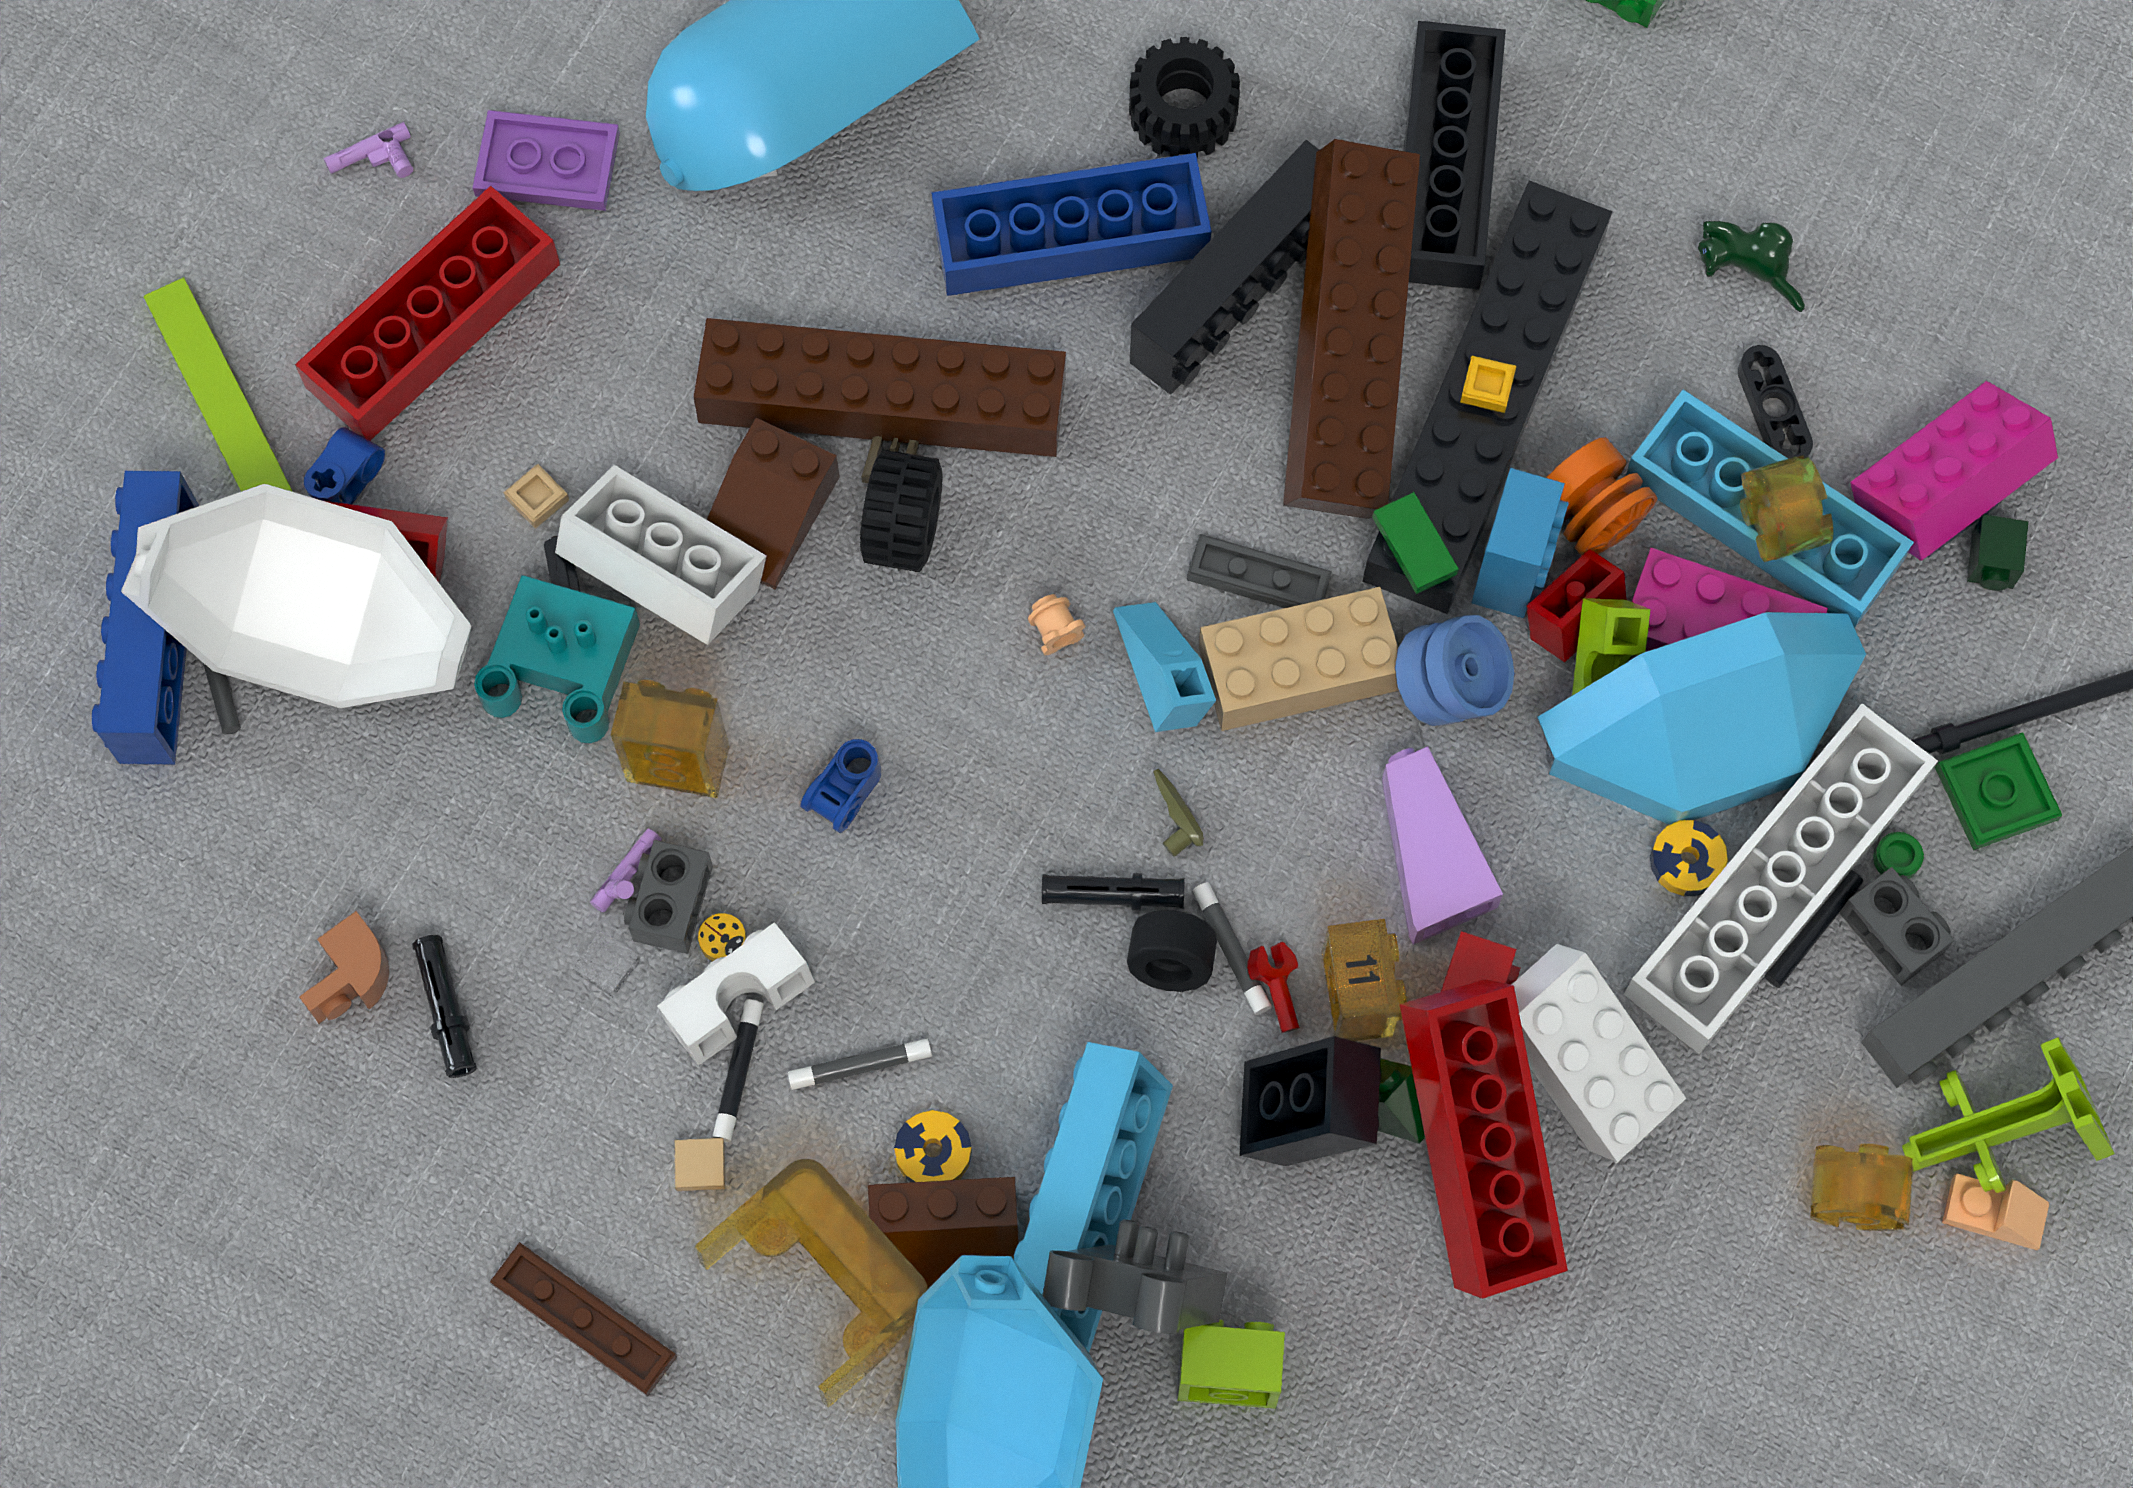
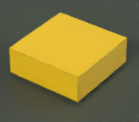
[1460,356,1516,413]

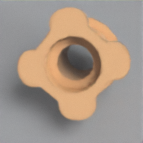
[1028,594,1086,655]

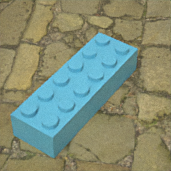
[1625,389,1914,628]
[1014,1042,1173,1352]

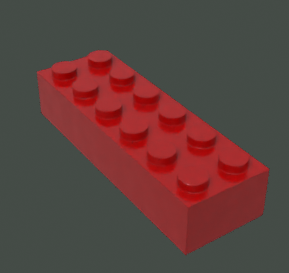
[295,186,560,441]
[1399,979,1568,1299]

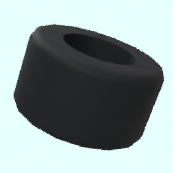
[1127,910,1217,992]

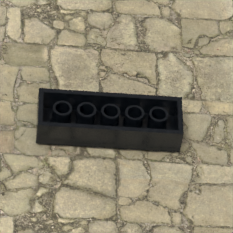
[1403,21,1506,290]
[1130,140,1320,395]

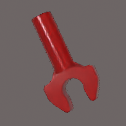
[1247,942,1300,1033]

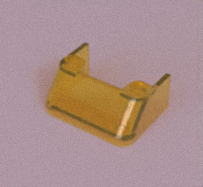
[694,1159,928,1408]

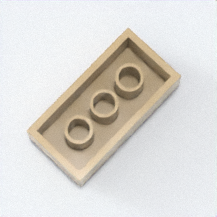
[1199,587,1399,731]

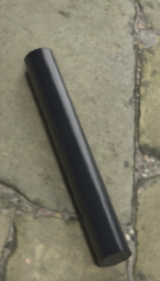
[1765,870,1864,988]

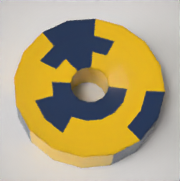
[1650,820,1728,896]
[894,1110,972,1182]

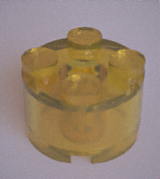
[1740,455,1833,562]
[1810,1144,1913,1231]

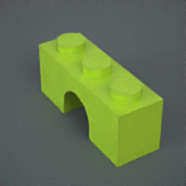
[1572,598,1651,696]

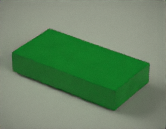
[1372,492,1459,594]

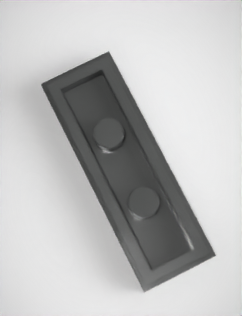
[1187,534,1332,608]

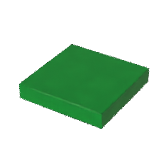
[1935,732,2062,851]

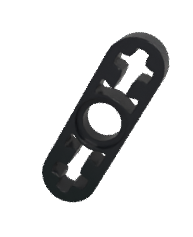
[1738,345,1813,467]

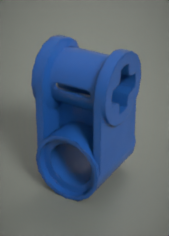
[304,427,385,504]
[800,739,881,833]

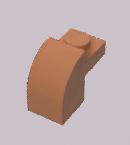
[299,911,389,1024]

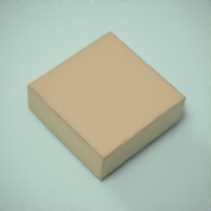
[503,464,569,529]
[675,1138,725,1191]

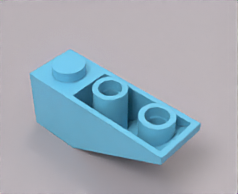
[1113,602,1216,732]

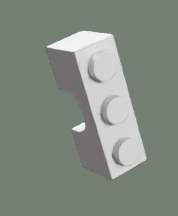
[657,922,815,1066]

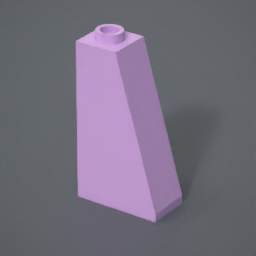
[1382,746,1503,945]

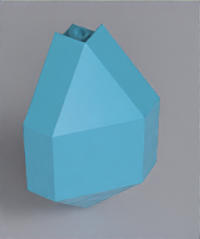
[1537,612,1866,825]
[896,1255,1103,1488]

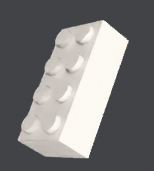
[555,465,767,645]
[1511,944,1686,1162]

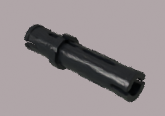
[1042,873,1185,911]
[412,935,477,1078]

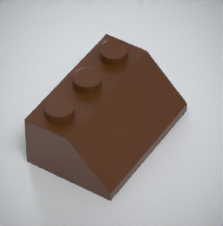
[868,1177,1019,1293]

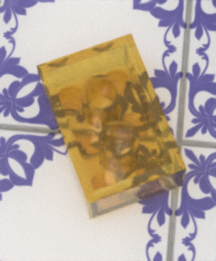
[611,680,730,798]

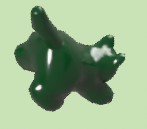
[1698,221,1805,312]

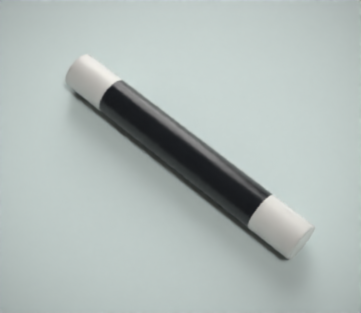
[712,999,764,1142]

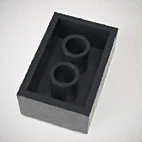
[1239,1036,1381,1166]

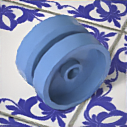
[1395,615,1515,726]

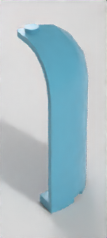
[646,0,980,191]

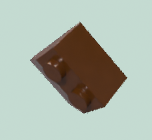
[707,418,840,590]

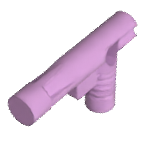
[323,122,413,178]
[590,828,662,912]

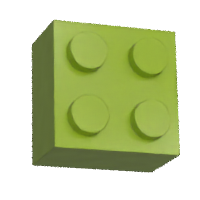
[1177,1319,1285,1409]

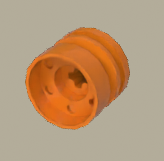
[1546,437,1658,556]

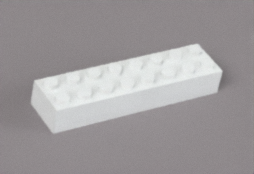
[1624,704,1938,1055]

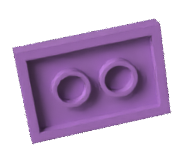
[472,110,620,211]

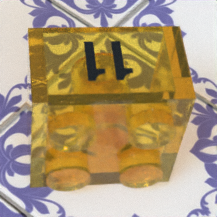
[1321,919,1407,1041]

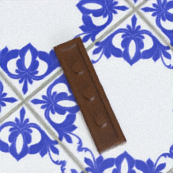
[490,1242,677,1397]

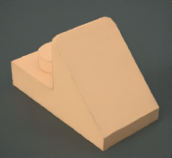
[1942,1173,2049,1250]

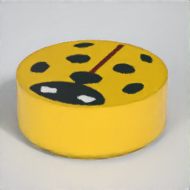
[698,913,747,961]

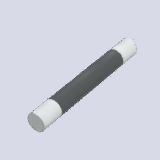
[1192,882,1272,1015]
[787,1038,932,1090]

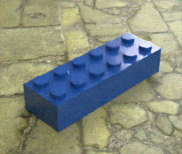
[931,153,1212,296]
[92,471,199,765]

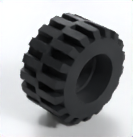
[1129,37,1240,159]
[860,449,943,572]

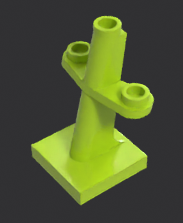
[1902,1037,2115,1193]

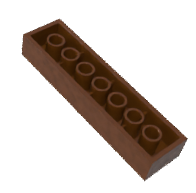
[1283,139,1420,519]
[694,318,1066,457]

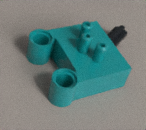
[474,536,640,743]

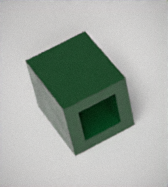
[1967,514,2029,591]

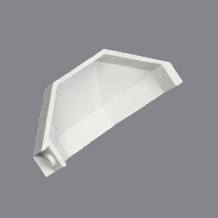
[121,484,472,708]

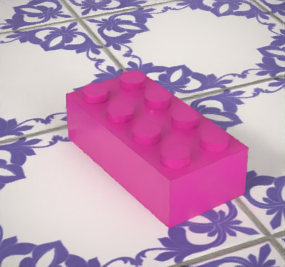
[1850,381,2058,561]
[1631,548,1828,656]

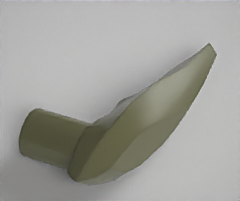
[1153,769,1204,857]

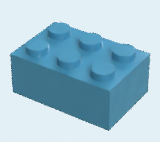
[1471,468,1569,618]

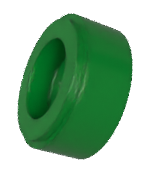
[1873,832,1924,879]

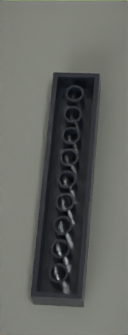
[1362,180,1613,615]

